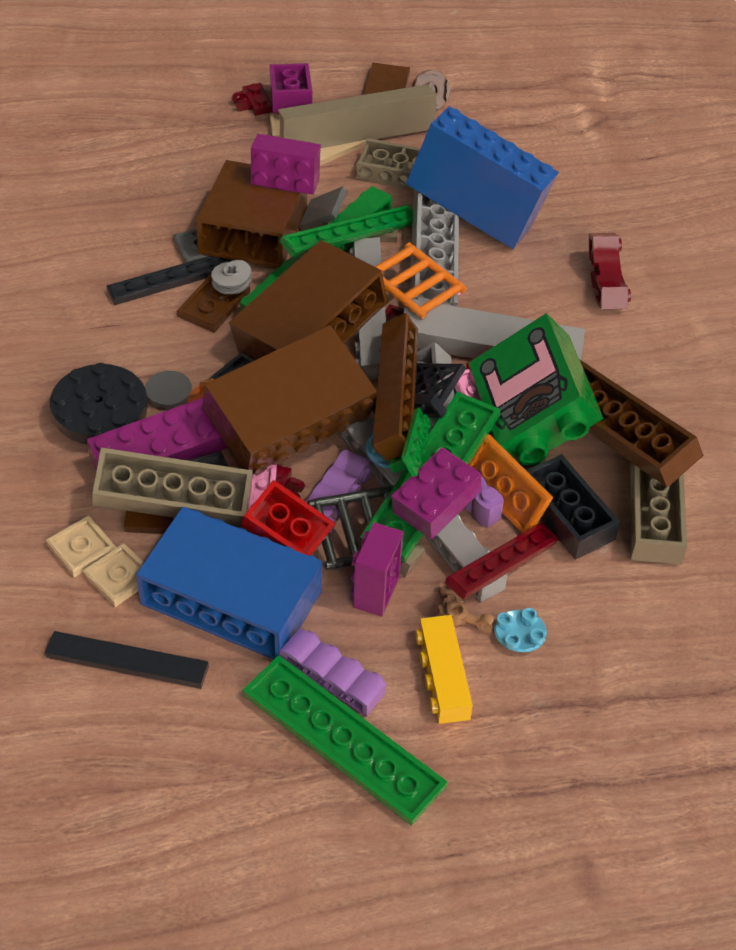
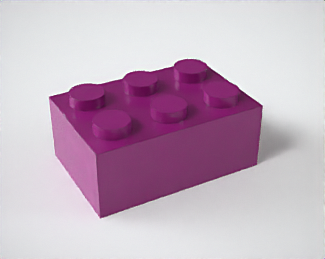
[269,63,313,114]
[251,134,321,195]
[392,447,481,540]
[351,522,404,617]

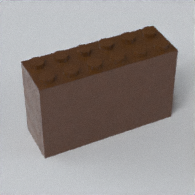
[229,240,388,360]
[202,325,377,475]

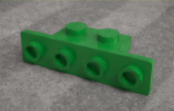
[389,408,431,477]

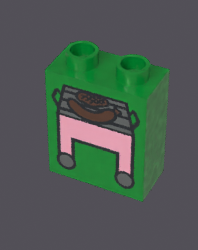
[468,313,604,467]

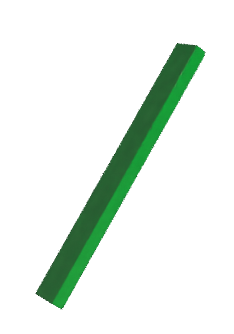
[280,205,413,258]

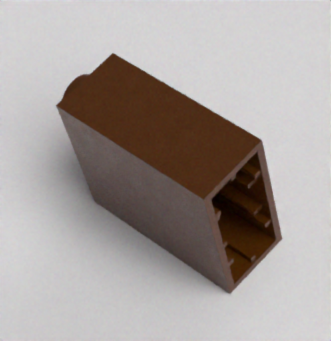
[197,160,307,268]

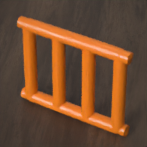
[375,242,467,319]

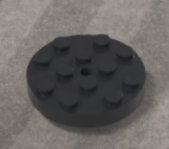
[50,363,148,444]

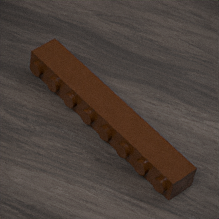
[372,313,418,461]

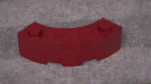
[588,233,631,309]

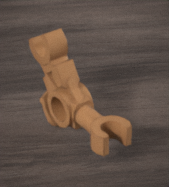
[438,582,495,635]

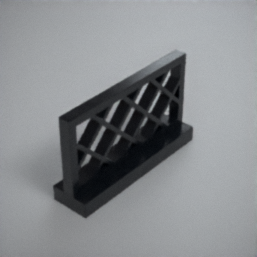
[372,363,466,418]

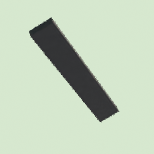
[106,256,234,306]
[45,631,209,689]

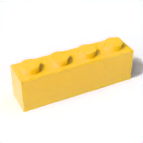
[415,615,473,724]

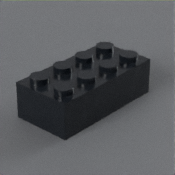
[526,454,620,560]

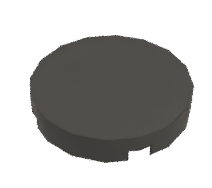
[145,371,192,410]

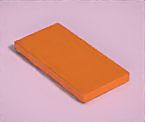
[469,434,553,533]

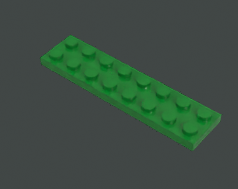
[360,392,501,563]
[242,655,448,826]

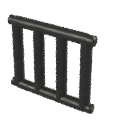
[307,485,394,570]

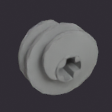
[212,260,251,295]

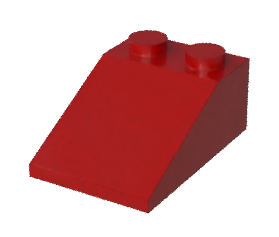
[240,480,336,555]

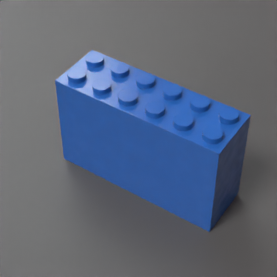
[406,106,559,249]
[136,507,322,660]

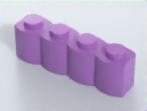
[305,449,372,533]
[464,476,504,528]
[280,629,386,717]

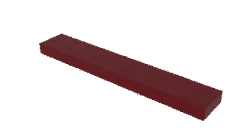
[444,523,559,600]

